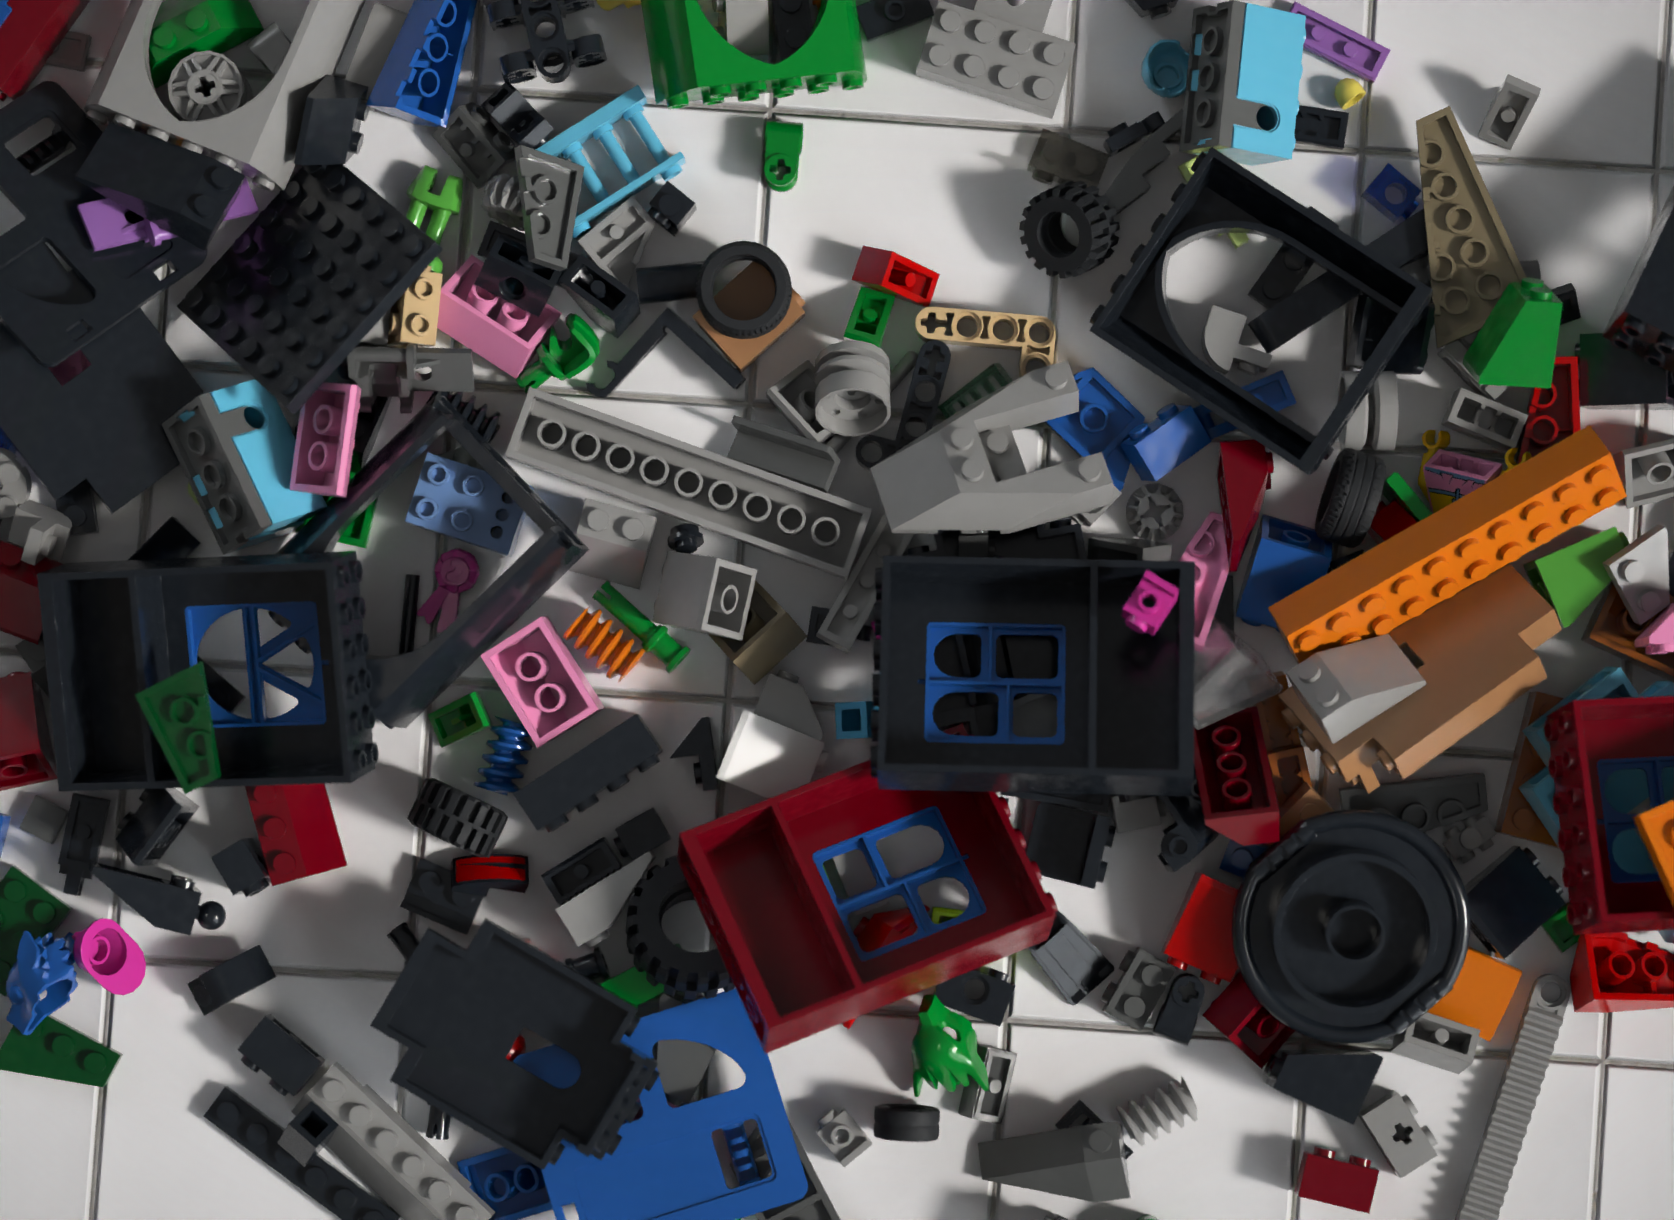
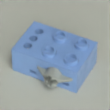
[405,446,534,557]

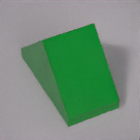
[428,692,493,748]

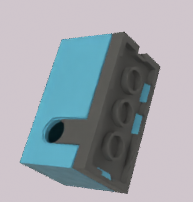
[1179,0,1306,166]
[161,379,327,555]

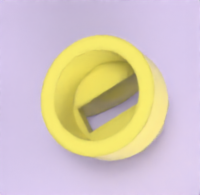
[1334,78,1366,110]

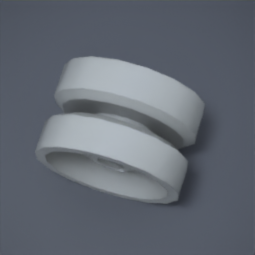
[1338,371,1399,451]

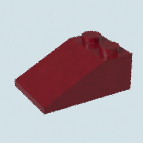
[1216,439,1274,572]

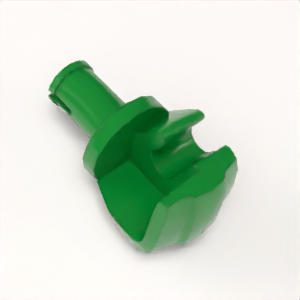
[515,313,600,394]

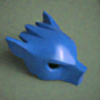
[6,930,78,1035]

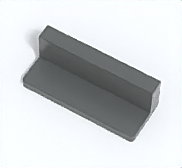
[727,415,841,493]

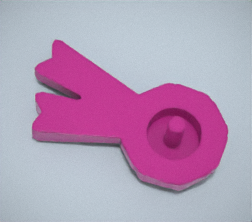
[417,548,480,633]

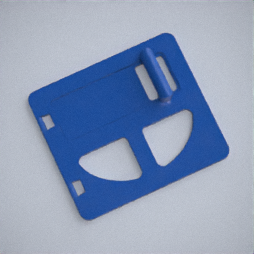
[513,988,808,1220]

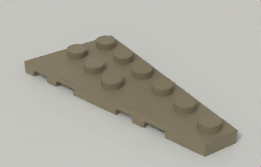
[1416,106,1527,349]

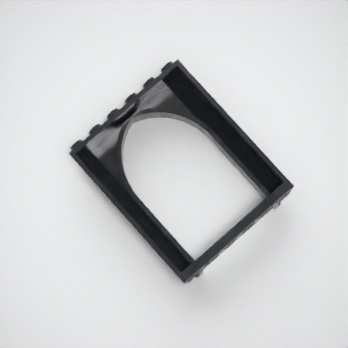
[1089,147,1433,475]
[268,392,589,729]

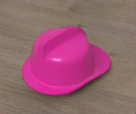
[72,918,146,995]

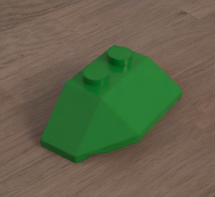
[149,0,264,89]

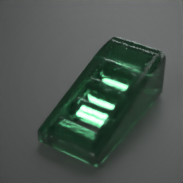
[938,363,1013,419]

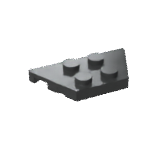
[729,1117,841,1220]

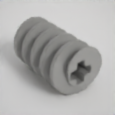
[1116,1076,1198,1146]

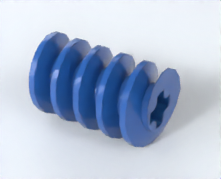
[473,716,533,796]

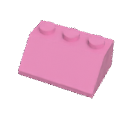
[437,255,562,379]
[289,382,361,498]
[480,616,605,748]

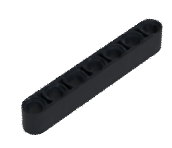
[1248,208,1427,354]

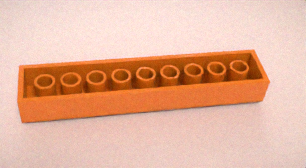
[1268,425,1627,664]

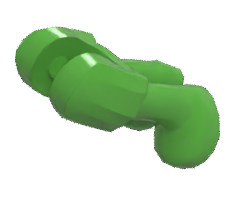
[406,165,463,273]

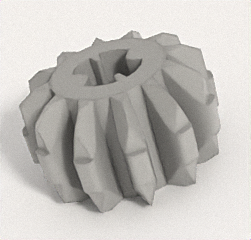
[481,173,525,231]

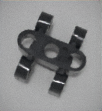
[486,0,607,84]

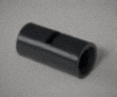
[636,261,704,304]

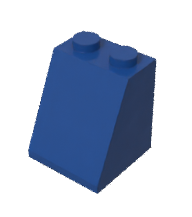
[1236,514,1332,633]

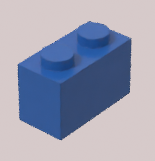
[1120,403,1212,482]

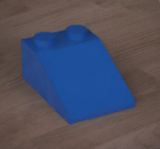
[457,1147,565,1220]

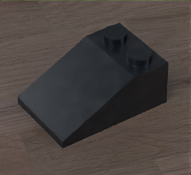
[116,788,200,866]

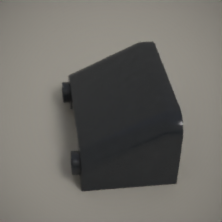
[1157,795,1219,872]

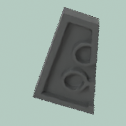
[514,145,584,271]

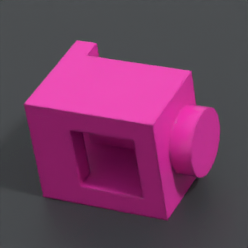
[1122,570,1179,636]

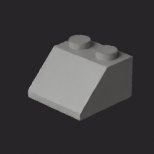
[569,498,658,589]

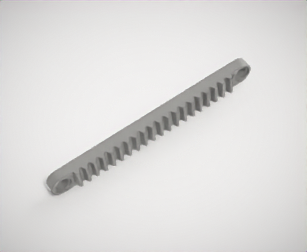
[1455,974,1570,1220]

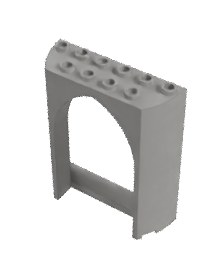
[84,0,366,192]

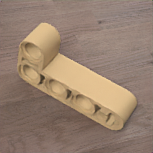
[914,307,1056,377]

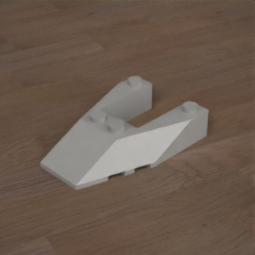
[870,360,1113,534]

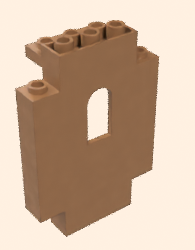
[1278,563,1562,794]

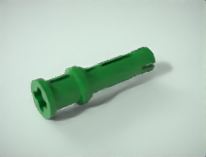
[592,581,691,673]

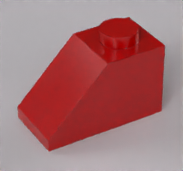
[852,246,940,307]
[1368,500,1418,545]

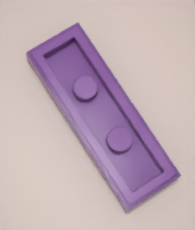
[1289,1,1390,84]

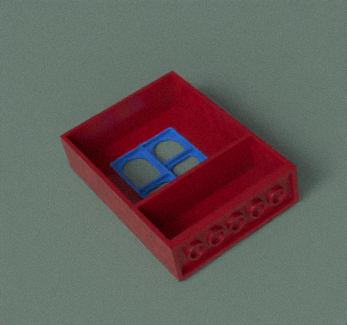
[1544,696,1674,935]
[677,723,1058,1054]

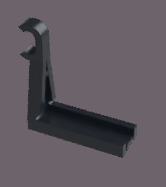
[586,307,747,397]

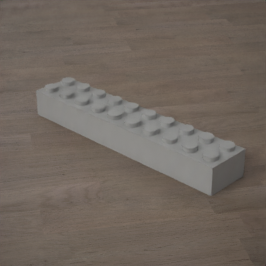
[505,387,872,580]

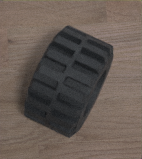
[1019,181,1120,279]
[407,778,508,857]

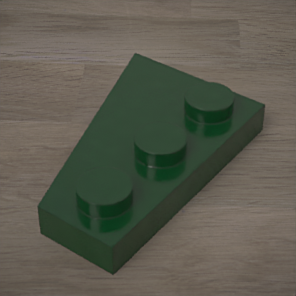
[135,661,221,794]
[0,1015,123,1087]

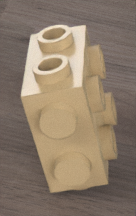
[383,266,443,348]

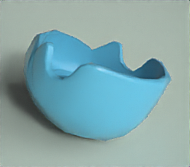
[1141,39,1189,98]

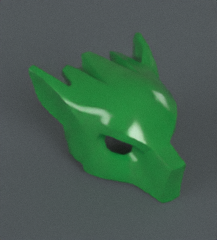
[911,994,989,1097]

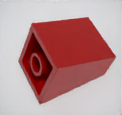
[1161,872,1238,985]

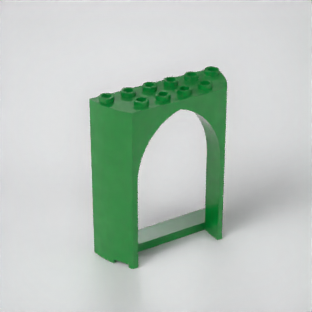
[641,0,867,109]

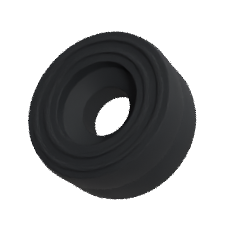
[873,1104,940,1142]

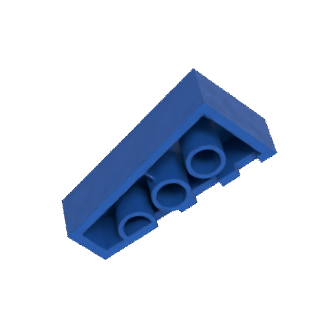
[366,0,477,128]

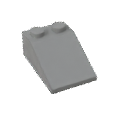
[1286,634,1427,744]
[555,850,656,949]

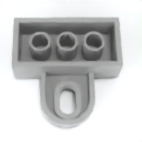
[916,0,1077,119]

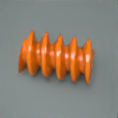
[563,607,645,683]

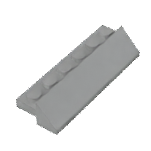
[291,1062,495,1220]

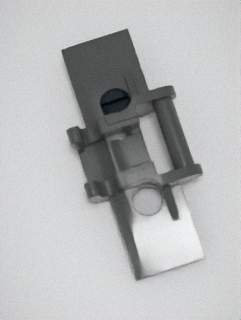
[324,343,475,414]

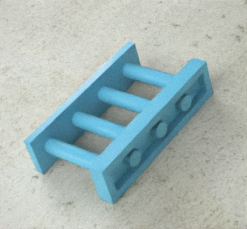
[535,85,686,239]

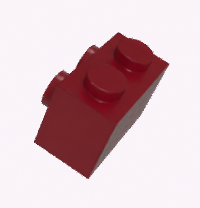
[1294,1146,1379,1213]

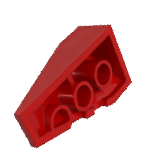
[1569,932,1674,1013]

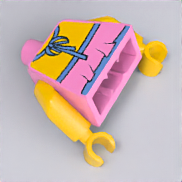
[1418,430,1532,513]

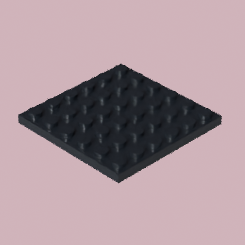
[176,163,443,415]

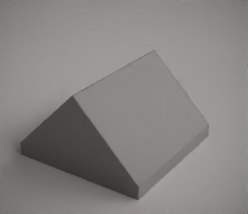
[766,360,834,443]
[1612,438,1674,509]

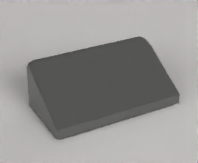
[958,1044,1017,1124]

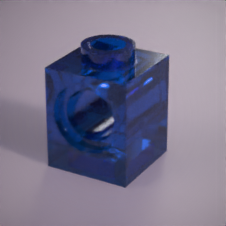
[1361,163,1421,223]

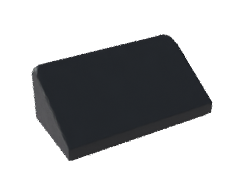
[128,516,201,560]

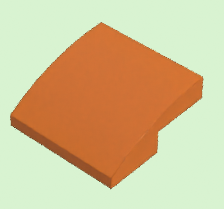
[1427,946,1522,1042]

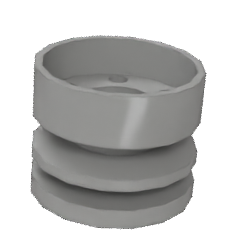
[168,51,253,121]
[815,340,891,436]

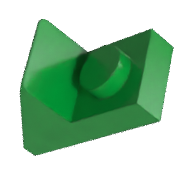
[844,286,896,349]

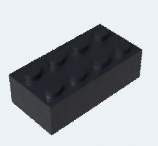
[513,714,663,833]

